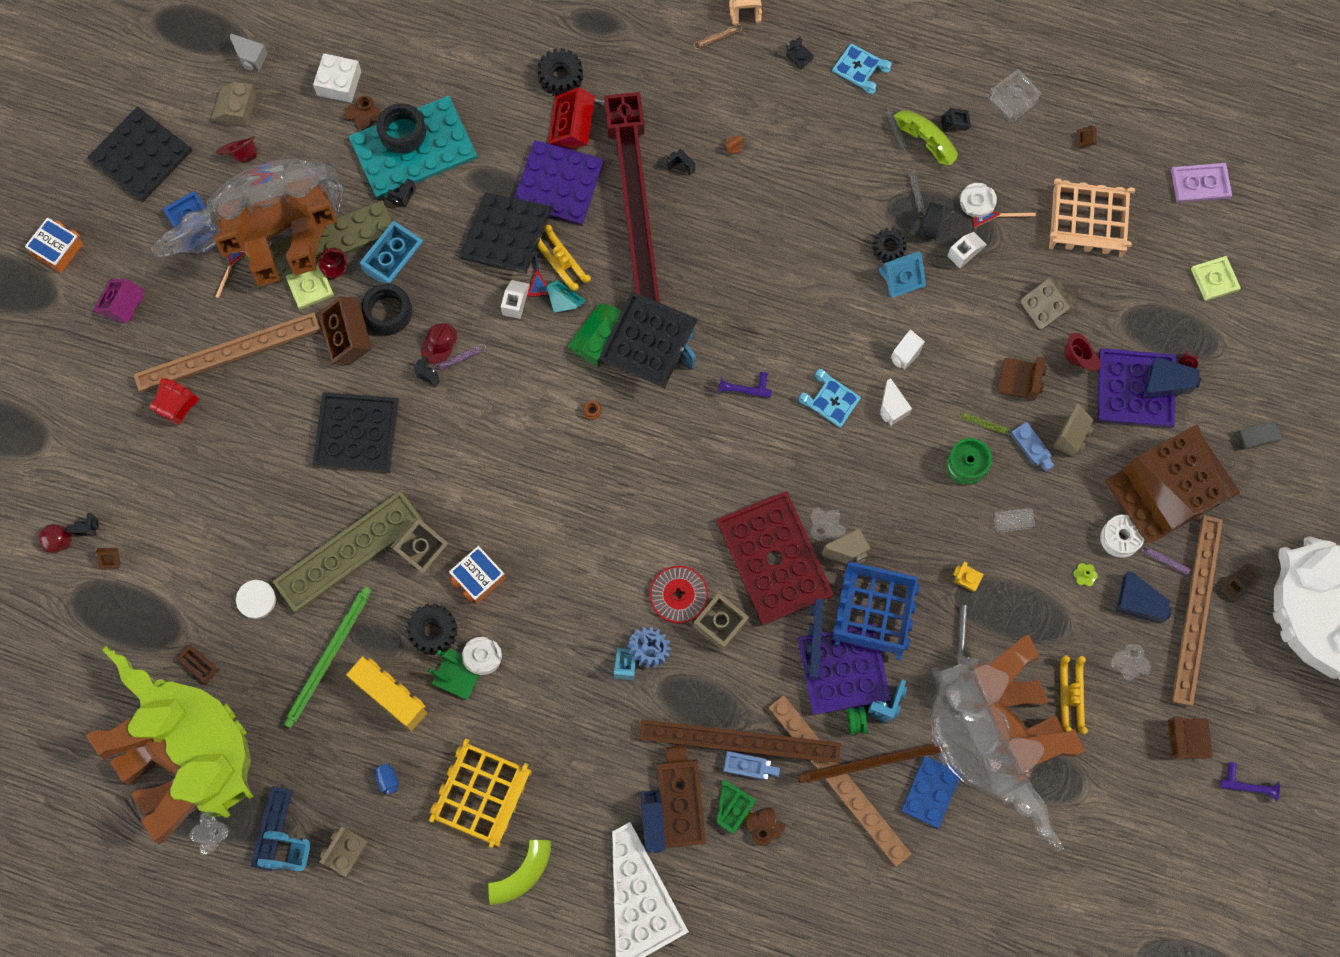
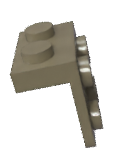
[1021,278,1076,329]

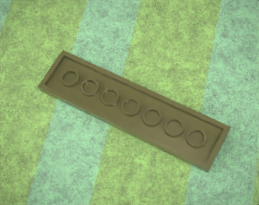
[244,200,392,289]
[272,491,424,613]

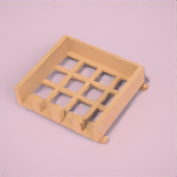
[1049,179,1135,258]

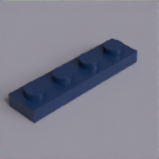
[805,599,824,681]
[250,786,293,871]

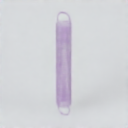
[434,344,486,371]
[1142,546,1193,577]

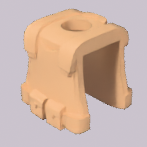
[729,0,762,26]

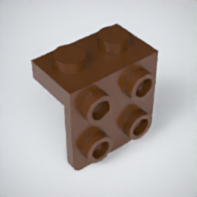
[998,357,1047,400]

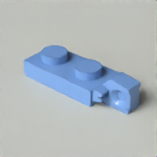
[1011,422,1054,472]
[723,751,780,780]

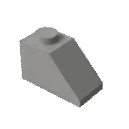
[230,34,268,72]

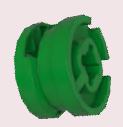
[847,707,867,736]

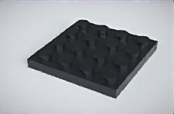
[87,106,193,202]
[459,192,553,274]
[599,291,698,389]
[312,392,399,473]

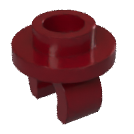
[1179,351,1199,369]

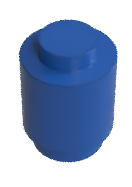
[374,763,400,795]

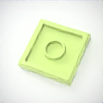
[1191,256,1241,301]
[285,263,334,310]

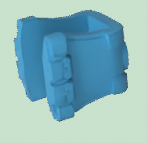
[257,831,310,871]

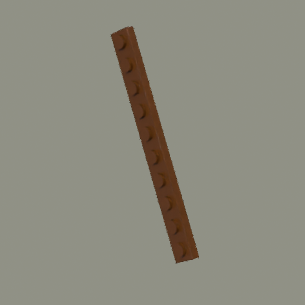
[639,719,841,763]

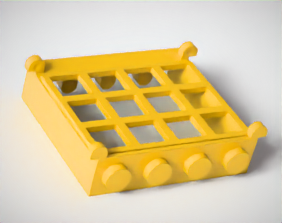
[429,738,532,848]

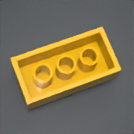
[346,657,427,731]

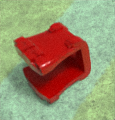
[150,378,199,425]

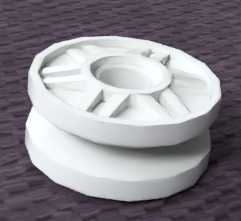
[1100,515,1144,558]

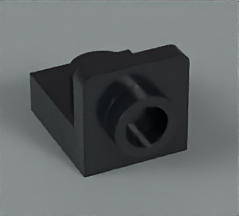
[786,37,814,70]
[941,108,971,132]
[667,149,695,175]
[387,178,416,207]
[414,356,440,387]
[67,513,99,537]

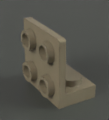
[320,826,368,877]

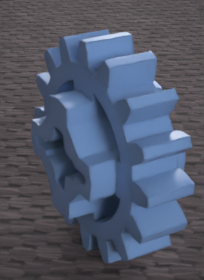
[628,627,671,668]

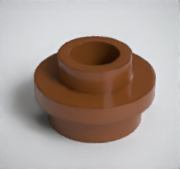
[583,401,602,420]

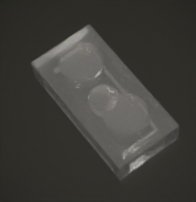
[993,508,1036,533]

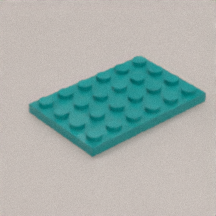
[349,96,478,200]

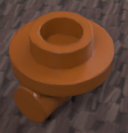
[725,135,744,154]

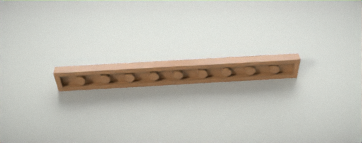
[133,312,321,393]
[1171,515,1223,707]
[768,696,911,867]

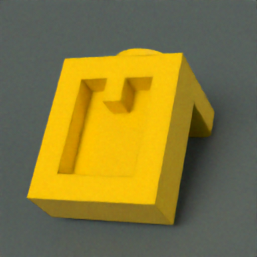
[953,561,984,592]

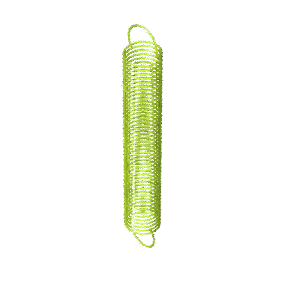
[959,412,1011,434]

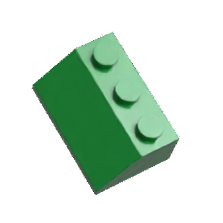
[567,303,622,368]

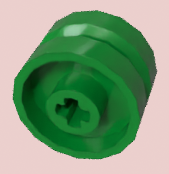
[946,438,992,486]

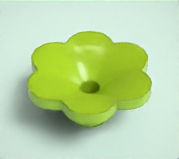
[1073,563,1098,587]

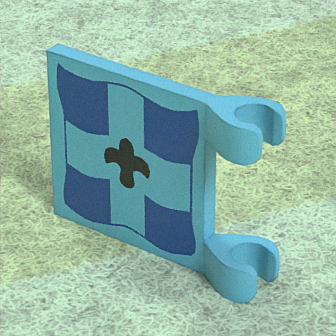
[832,43,892,95]
[799,369,861,428]

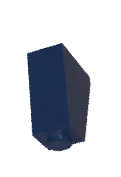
[1142,357,1201,398]
[1116,571,1172,624]
[640,790,666,853]

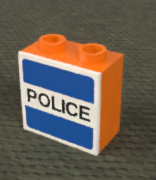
[25,218,83,273]
[449,546,506,604]

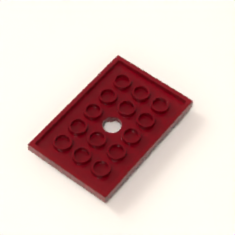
[716,491,834,626]

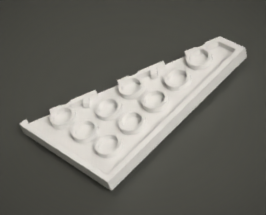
[612,822,689,957]

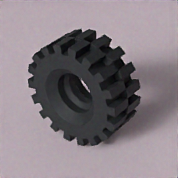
[537,48,583,96]
[406,603,458,655]

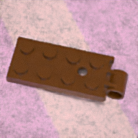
[657,745,706,848]

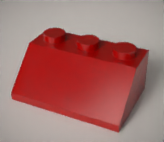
[548,87,595,149]

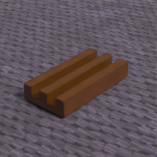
[176,644,219,685]

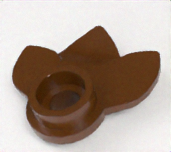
[344,96,381,130]
[746,807,785,846]

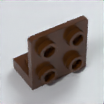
[1168,716,1213,760]

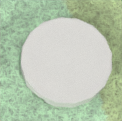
[960,183,997,218]
[236,580,276,619]
[462,637,502,675]

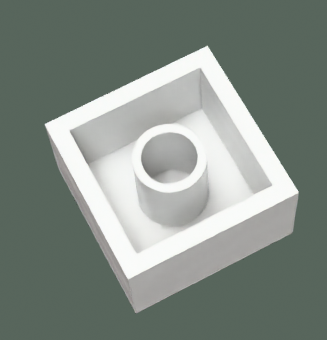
[313,53,361,103]

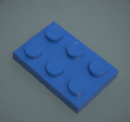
[163,191,220,255]
[901,756,962,829]

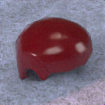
[319,248,347,278]
[38,524,72,553]

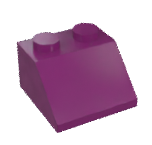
[93,279,145,323]

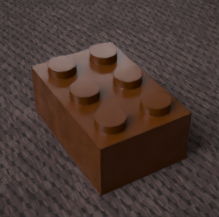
[318,296,372,365]

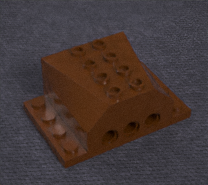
[1105,424,1240,546]

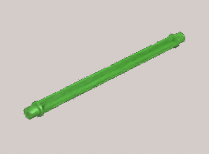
[283,586,372,729]

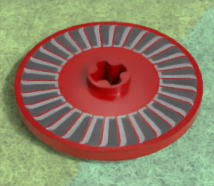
[650,566,708,624]

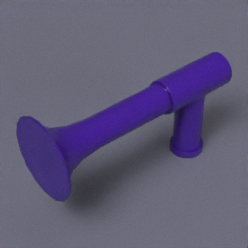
[718,372,772,398]
[1220,762,1280,802]

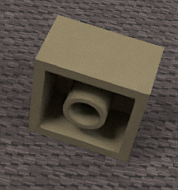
[390,517,448,573]
[693,593,749,652]

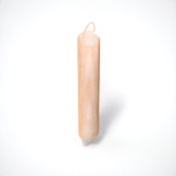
[694,24,742,49]

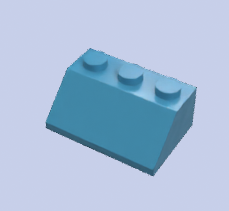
[360,220,424,284]

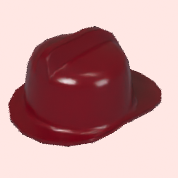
[217,136,257,163]
[421,323,458,365]
[1064,333,1101,371]

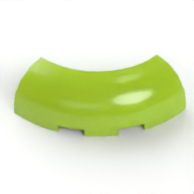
[894,110,958,166]
[489,840,551,905]

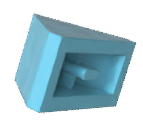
[614,648,636,680]

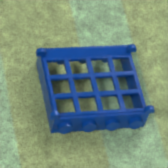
[832,561,920,660]

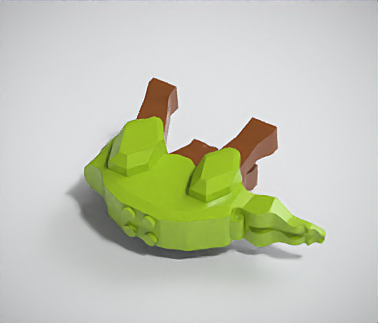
[86,646,254,845]

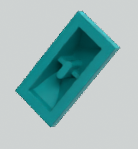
[547,280,586,313]

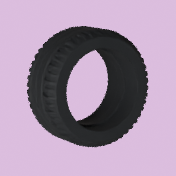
[376,103,426,154]
[361,283,412,335]

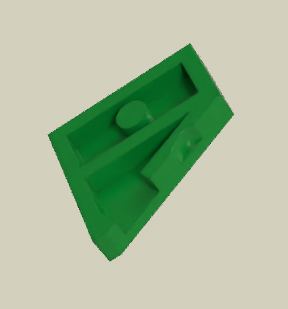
[717,779,757,835]

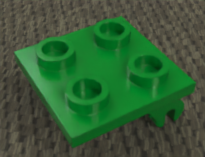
[428,649,480,700]

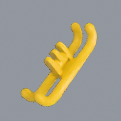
[538,225,591,292]
[1060,655,1088,735]

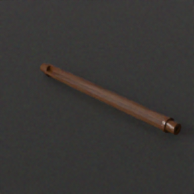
[797,741,952,784]

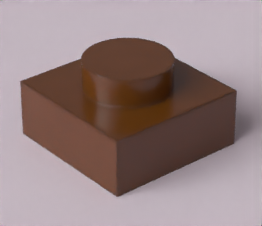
[1077,125,1097,149]
[96,548,121,569]

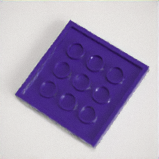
[514,140,604,226]
[1097,348,1176,428]
[797,624,891,715]

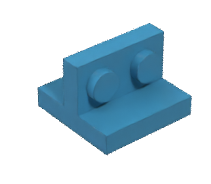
[879,251,926,298]

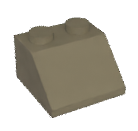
[212,82,257,127]
[1053,404,1093,457]
[821,528,871,565]

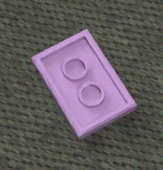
[1171,163,1232,203]

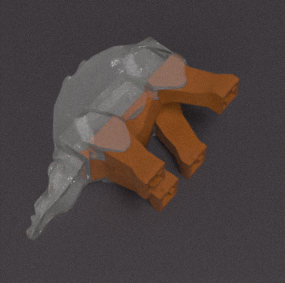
[150,159,344,287]
[930,635,1085,852]

